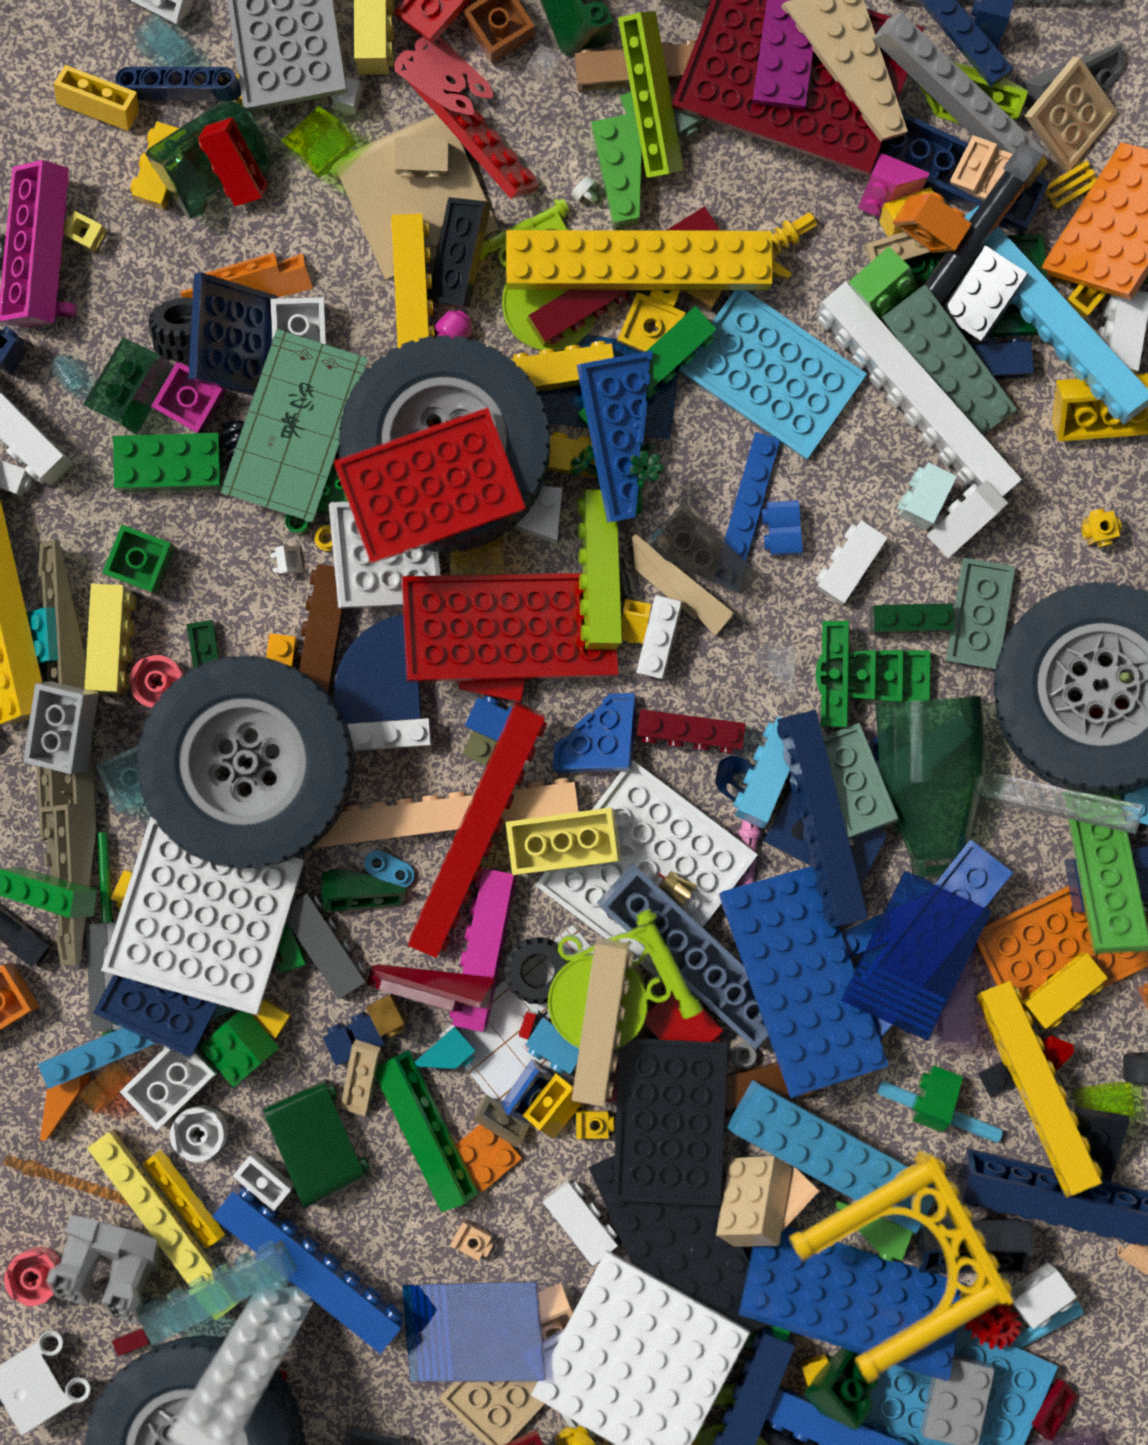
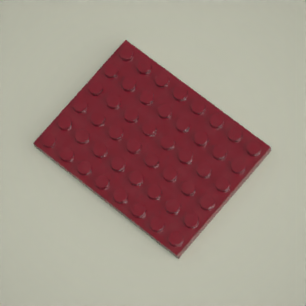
[672,0,924,176]

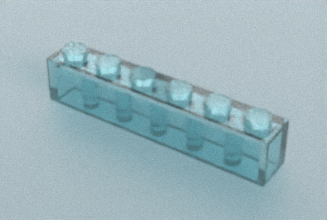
[137,1240,297,1346]

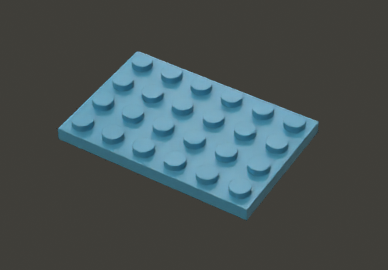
[678,290,867,460]

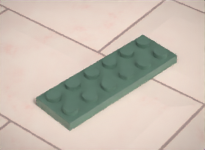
[882,285,1017,435]

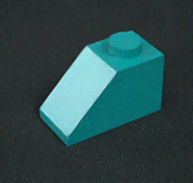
[414,1026,476,1069]

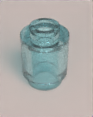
[50,353,87,394]

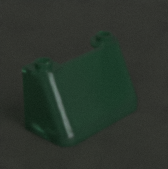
[146,101,275,219]

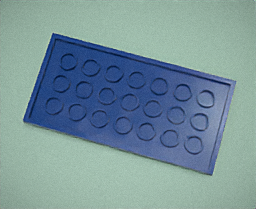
[719,866,889,1098]
[738,1226,964,1382]

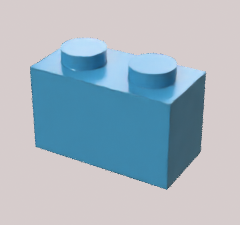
[525,1017,579,1075]

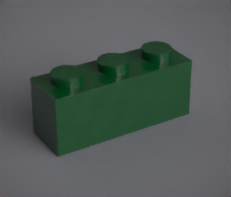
[870,603,954,634]

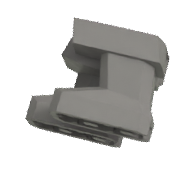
[46,1215,163,1325]

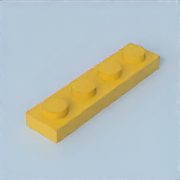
[142,1150,225,1249]

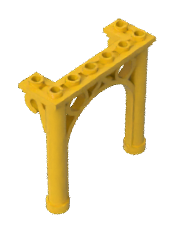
[789,1150,1013,1383]

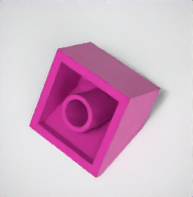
[858,153,929,217]

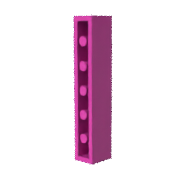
[450,868,517,1032]

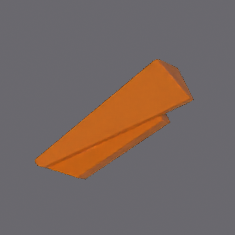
[180,252,313,298]

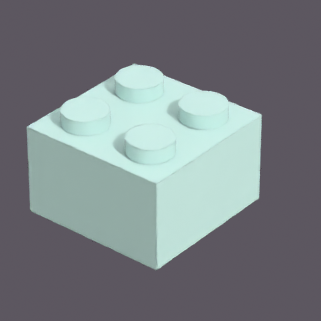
[897,462,957,530]

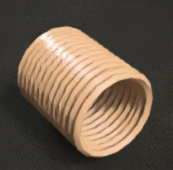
[1117,1243,1148,1275]

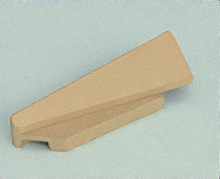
[632,534,734,636]

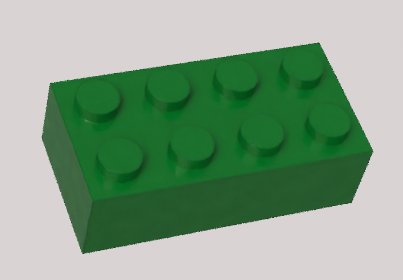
[113,433,224,493]

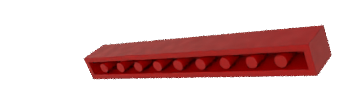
[407,701,548,958]

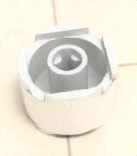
[170,1105,228,1162]

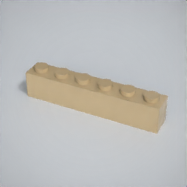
[572,938,634,1106]

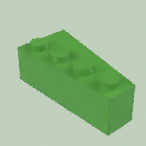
[591,113,641,230]

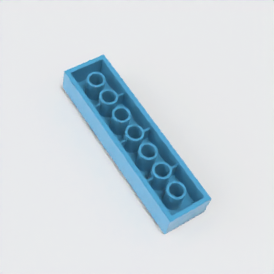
[727,1080,935,1233]

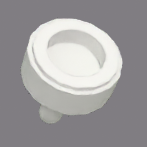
[571,176,597,202]

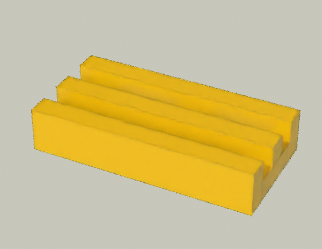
[1045,161,1097,211]

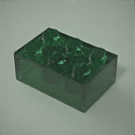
[83,337,174,435]

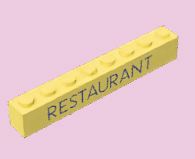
[87,1129,240,1321]

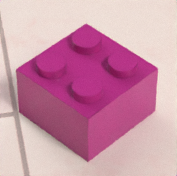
[151,362,227,433]

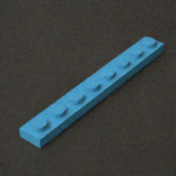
[38,1005,235,1089]

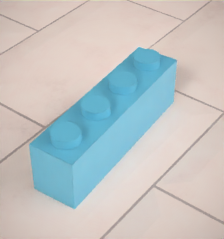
[733,716,789,829]

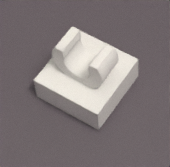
[270,546,303,574]

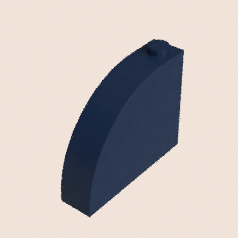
[334,615,422,724]

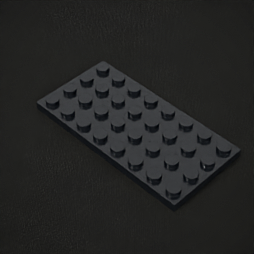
[588,1155,769,1334]

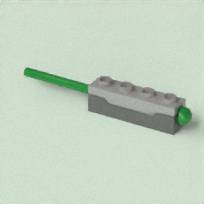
[85,832,121,1036]

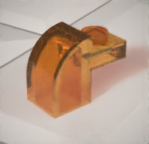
[78,1060,134,1115]

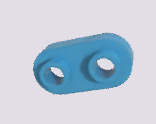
[364,850,414,888]

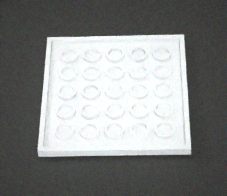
[535,760,758,981]
[101,817,305,1015]
[531,1250,750,1445]

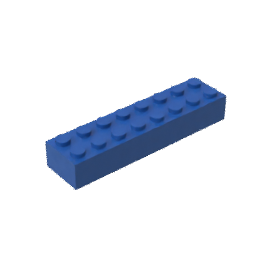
[212,1184,404,1354]

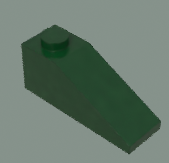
[320,869,406,913]

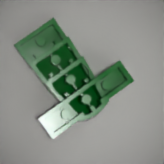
[815,621,931,727]

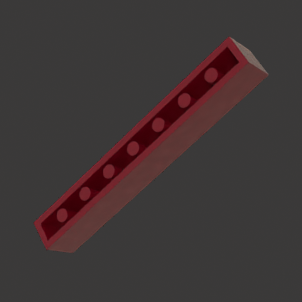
[526,206,720,346]

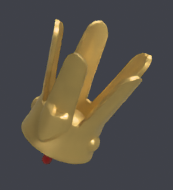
[658,870,698,908]

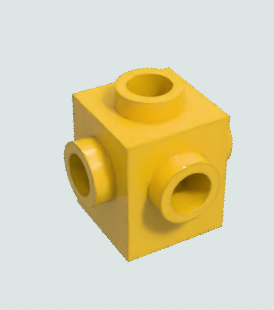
[1081,508,1122,548]

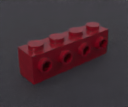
[636,709,746,754]

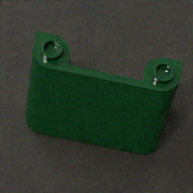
[540,0,613,57]
[263,1079,371,1208]

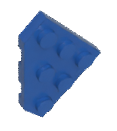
[552,693,637,773]

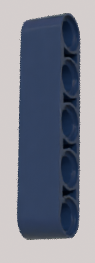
[115,66,241,101]

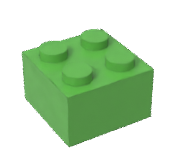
[849,246,918,321]

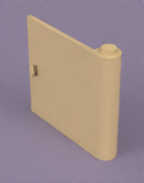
[329,114,499,280]

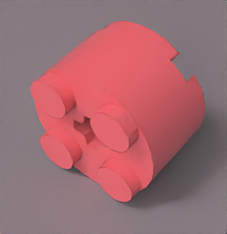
[129,655,185,708]
[4,1247,62,1306]

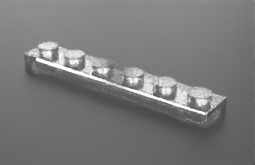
[980,772,1143,834]

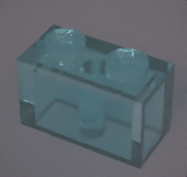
[133,13,195,67]

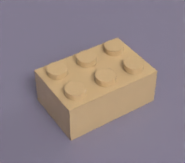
[716,1156,792,1247]

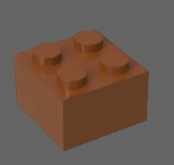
[463,0,535,64]

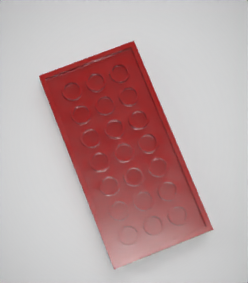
[401,573,619,682]

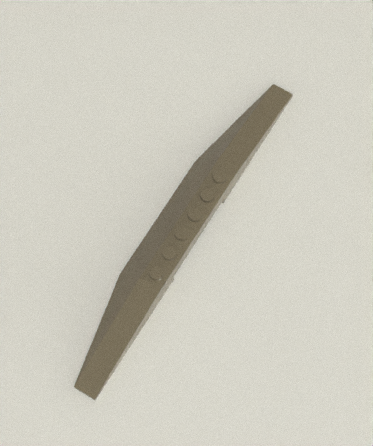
[36,539,97,965]

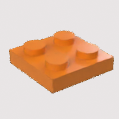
[455,1124,522,1193]

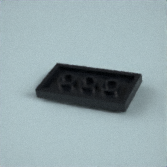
[427,197,492,308]

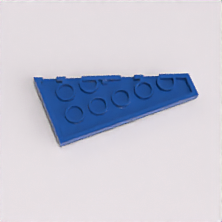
[577,351,653,523]

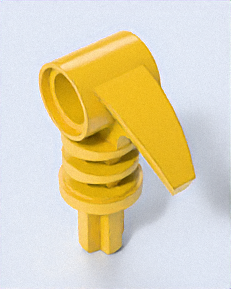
[772,213,817,279]

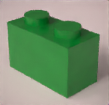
[911,1065,963,1133]

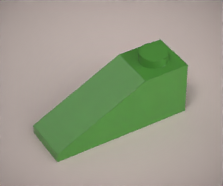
[834,1198,913,1262]

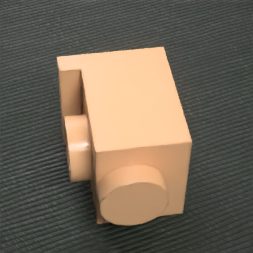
[450,1219,494,1261]

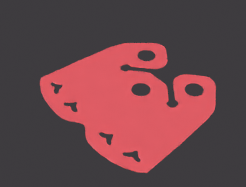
[395,37,493,115]

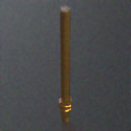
[3,1155,130,1207]

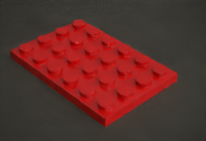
[334,407,525,565]

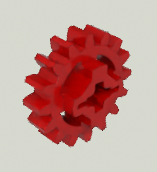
[964,1303,1021,1350]

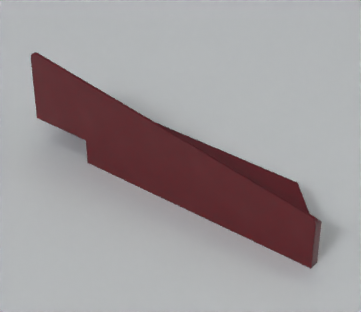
[367,964,495,1011]

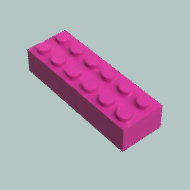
[0,160,69,328]

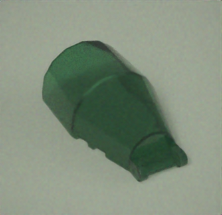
[875,695,987,881]

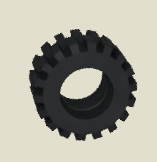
[148,297,193,362]
[504,937,570,1005]

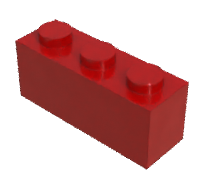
[198,117,268,206]

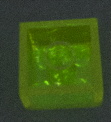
[281,106,357,179]

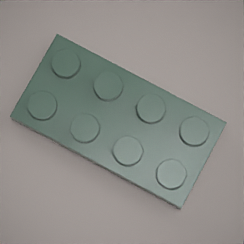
[945,558,1015,670]
[823,723,898,840]

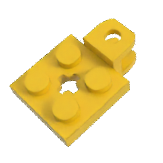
[617,290,685,352]

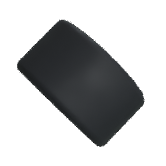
[1123,1052,1148,1085]

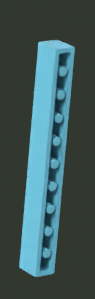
[965,206,1148,424]

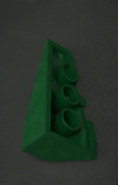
[804,1348,879,1430]

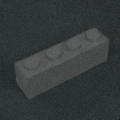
[287,893,368,1000]

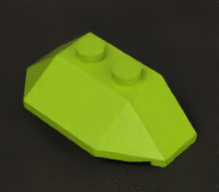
[919,61,1028,124]

